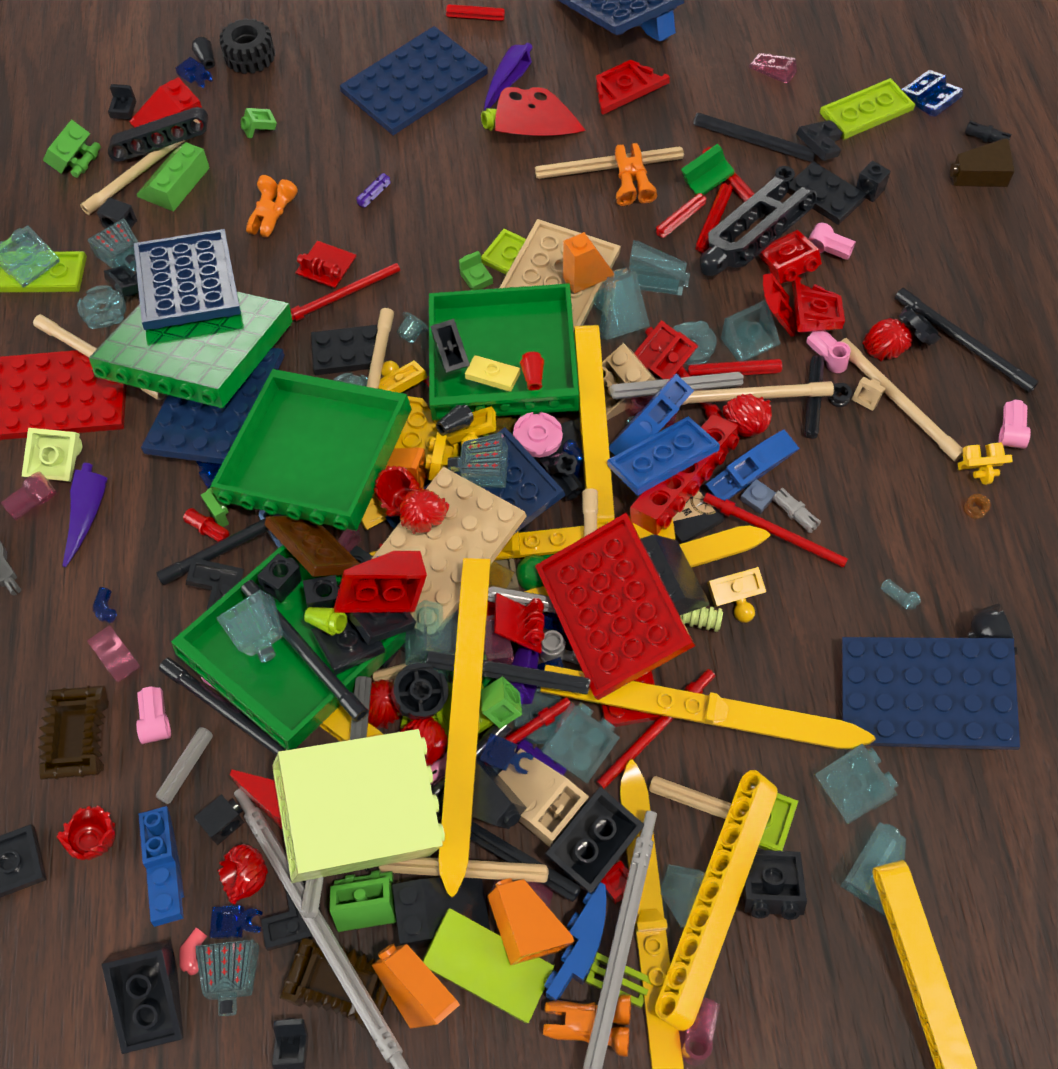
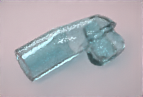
[881,579,921,610]

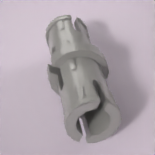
[772,488,821,533]

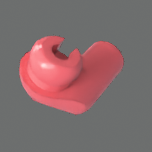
[179,928,207,975]

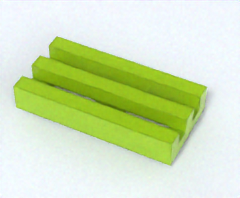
[585,952,653,1009]

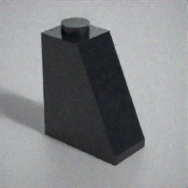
[437,758,527,830]

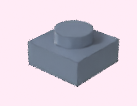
[740,479,776,514]

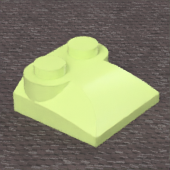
[22,428,82,482]

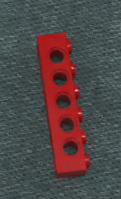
[630,414,740,535]

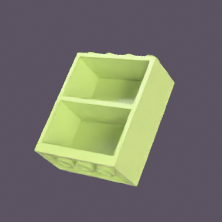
[272,729,445,883]

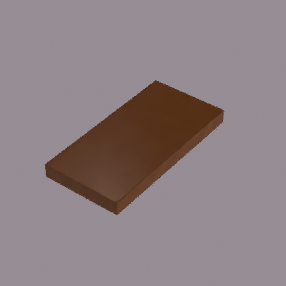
[265,516,360,577]

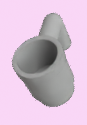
[539,630,579,665]

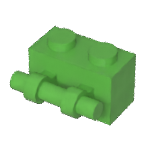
[43,119,101,178]
[330,870,396,932]

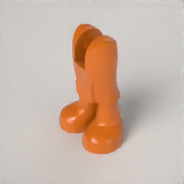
[615,143,657,206]
[246,175,298,238]
[543,994,631,1057]

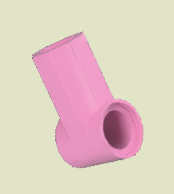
[808,223,856,260]
[807,330,851,373]
[998,400,1030,449]
[137,686,171,744]

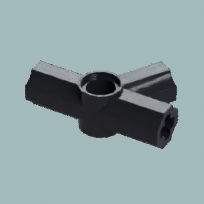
[534,450,584,501]

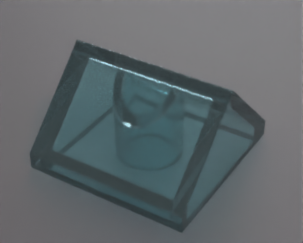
[721,300,781,361]
[405,600,458,665]

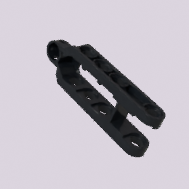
[699,176,817,276]

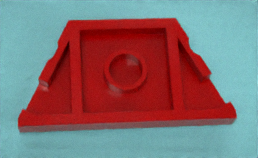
[596,60,670,115]
[792,277,845,332]

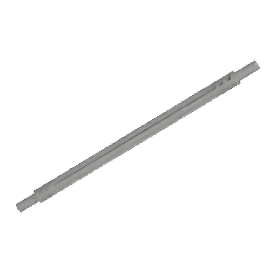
[234,789,410,1069]
[583,811,657,1069]

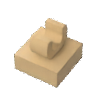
[851,377,885,411]

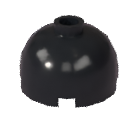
[967,603,1017,655]
[391,663,448,720]

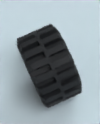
[219,18,275,74]

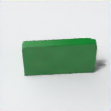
[681,144,735,195]

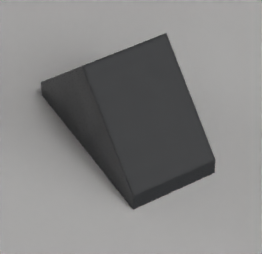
[431,319,470,374]

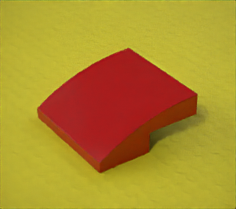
[763,273,796,336]
[634,320,698,380]

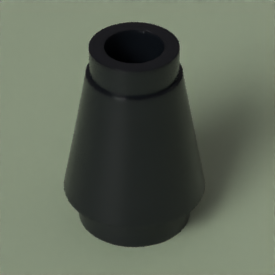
[192,37,215,69]
[436,404,474,436]

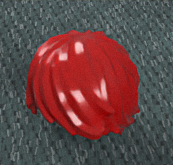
[862,318,913,362]
[723,393,772,437]
[374,465,420,516]
[398,488,450,534]
[368,679,401,729]
[400,717,447,766]
[57,805,115,860]
[218,844,268,904]

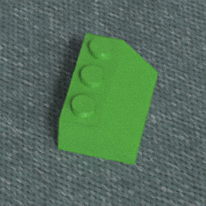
[137,142,210,212]

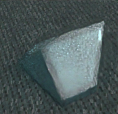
[660,864,705,928]

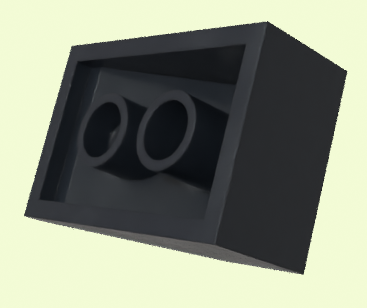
[392,878,490,950]
[101,939,183,1054]

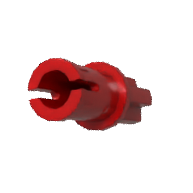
[183,508,230,542]

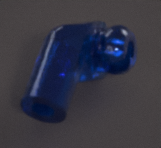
[562,439,583,477]
[92,587,117,623]

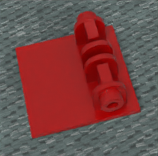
[295,241,357,288]
[494,593,545,653]

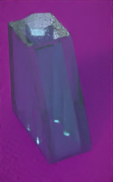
[628,240,690,295]
[599,267,650,340]
[840,822,906,916]

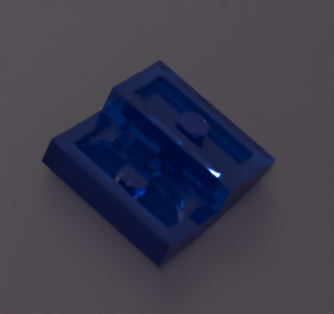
[902,70,963,117]

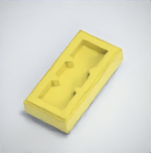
[465,355,521,392]

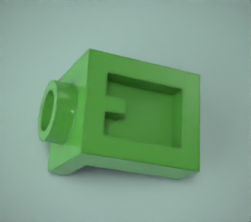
[241,108,277,138]
[459,251,493,290]
[201,488,229,527]

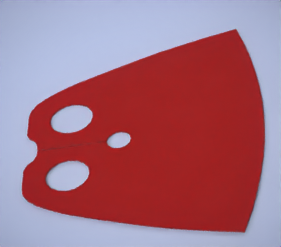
[495,87,586,136]

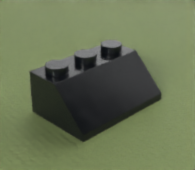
[641,534,709,615]
[541,786,644,894]

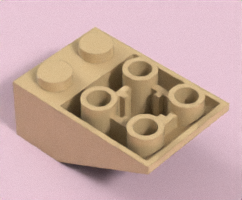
[602,343,656,420]
[498,749,589,847]

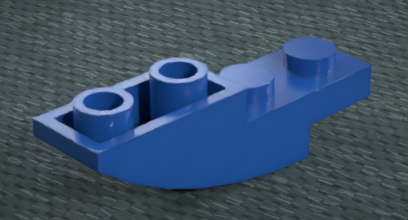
[609,374,694,456]
[705,430,800,501]
[139,806,184,927]
[544,882,606,1001]

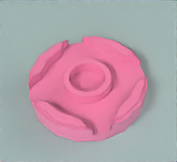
[513,412,563,458]

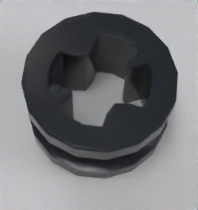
[774,166,795,182]
[828,383,852,407]

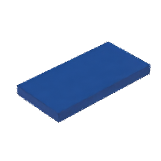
[607,416,720,496]

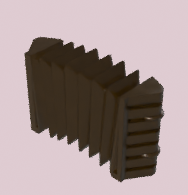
[38,686,109,780]
[280,938,389,1029]

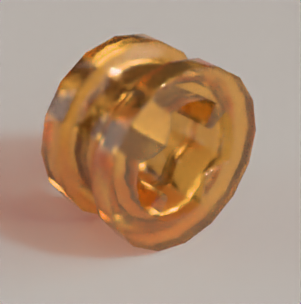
[964,494,991,519]

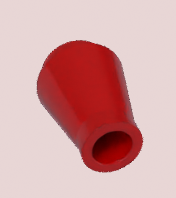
[520,352,544,391]

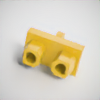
[958,442,1013,485]

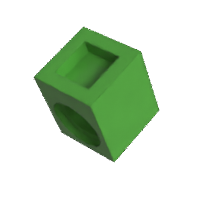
[481,676,522,729]

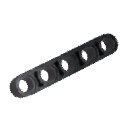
[108,107,208,161]

